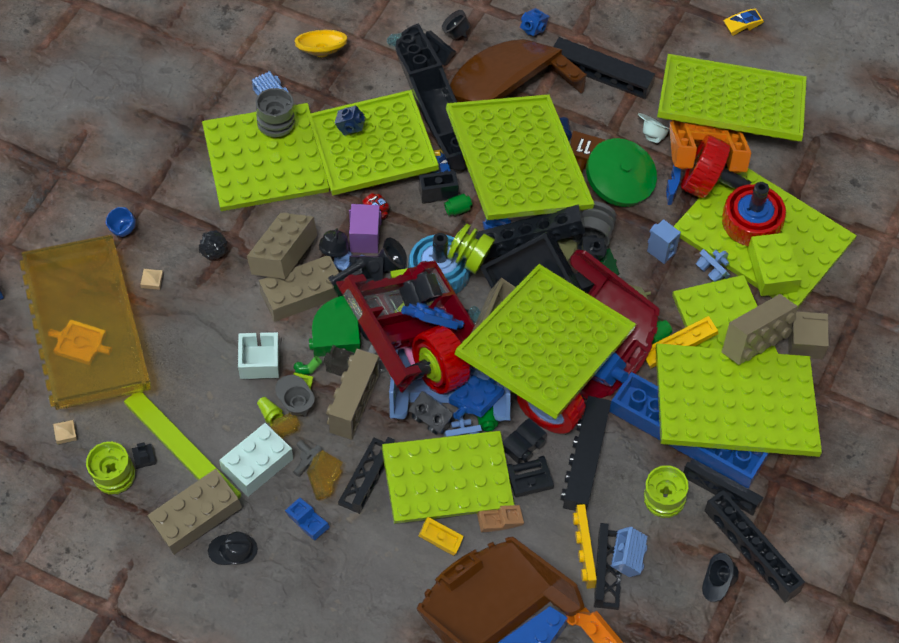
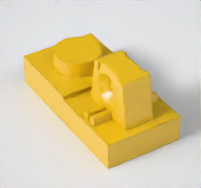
[418,517,464,556]

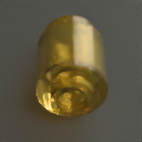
[269,413,300,438]

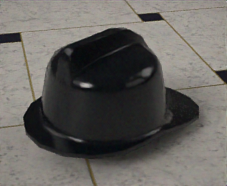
[442,10,471,39]
[319,228,350,257]
[378,237,407,273]
[208,532,258,565]
[702,553,739,602]

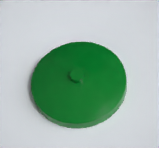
[586,138,657,207]

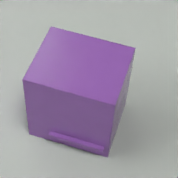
[349,204,381,253]

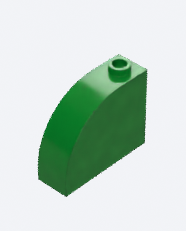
[309,296,360,357]

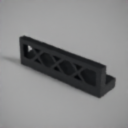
[338,437,395,514]
[683,458,763,516]
[594,523,621,610]

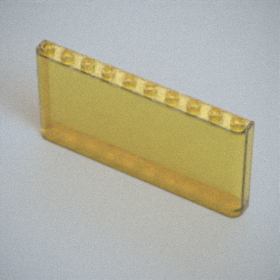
[19,234,151,410]

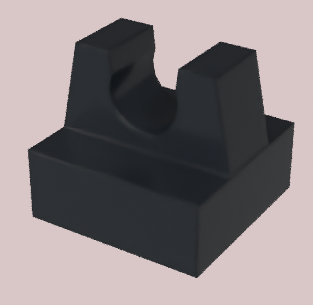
[132,442,156,469]

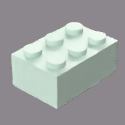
[219,423,293,497]

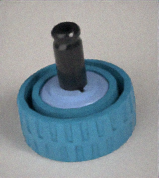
[408,233,470,294]

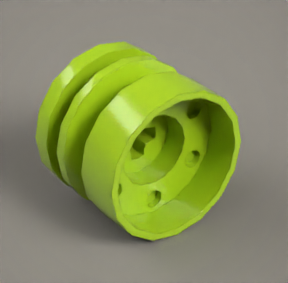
[447,223,495,274]
[86,441,135,494]
[644,466,689,518]

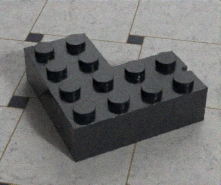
[480,229,583,291]

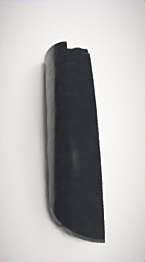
[395,23,466,170]

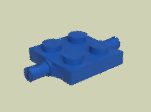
[401,302,464,330]
[448,375,504,420]

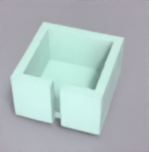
[238,332,279,379]

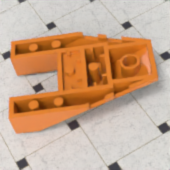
[669,120,751,173]

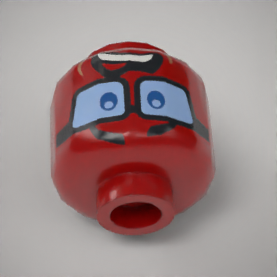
[362,193,389,220]

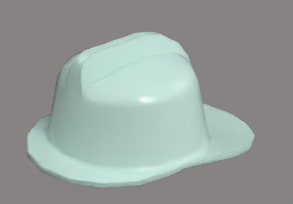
[638,113,670,143]

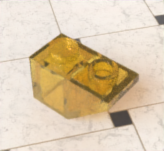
[307,450,343,501]

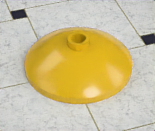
[295,30,347,57]

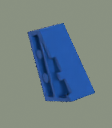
[498,606,568,643]

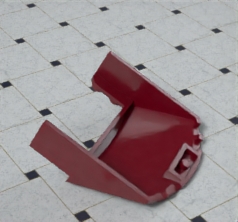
[570,250,660,400]

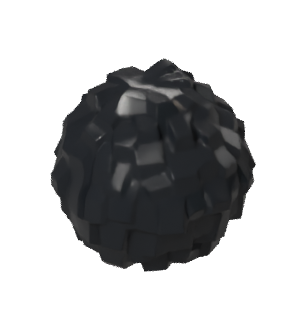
[199,230,229,260]

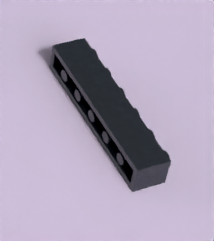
[553,37,655,99]
[560,396,611,514]

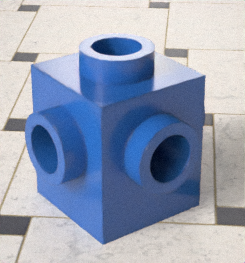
[520,8,550,36]

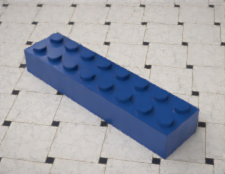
[609,372,769,489]

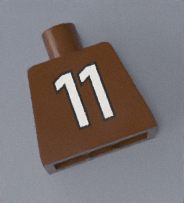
[570,130,605,172]

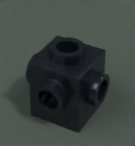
[577,235,607,261]

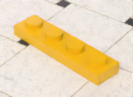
[645,316,719,369]
[573,504,597,589]

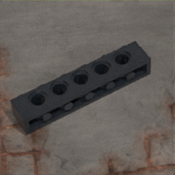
[475,204,586,260]
[705,490,805,603]

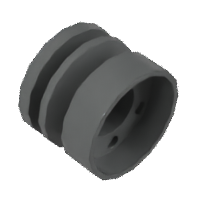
[255,88,295,137]
[572,201,617,247]

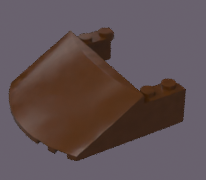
[450,39,586,102]
[417,537,585,643]

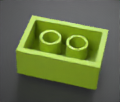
[748,233,802,296]

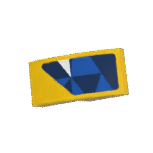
[723,8,764,36]

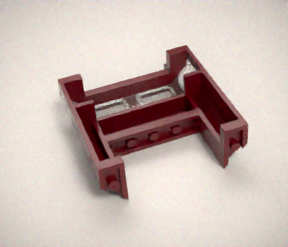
[336,260,475,393]

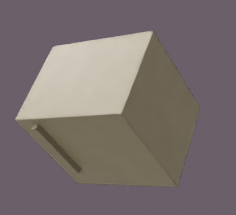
[788,311,829,359]

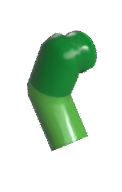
[293,356,322,375]

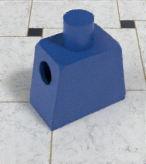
[591,352,629,386]

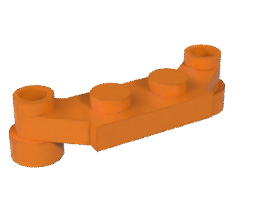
[566,608,623,643]

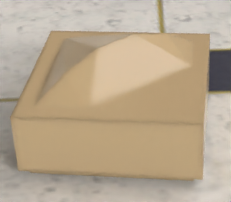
[140,269,163,290]
[53,420,77,444]

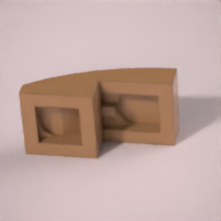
[477,505,524,532]

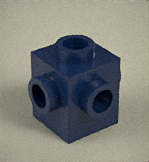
[334,106,366,135]

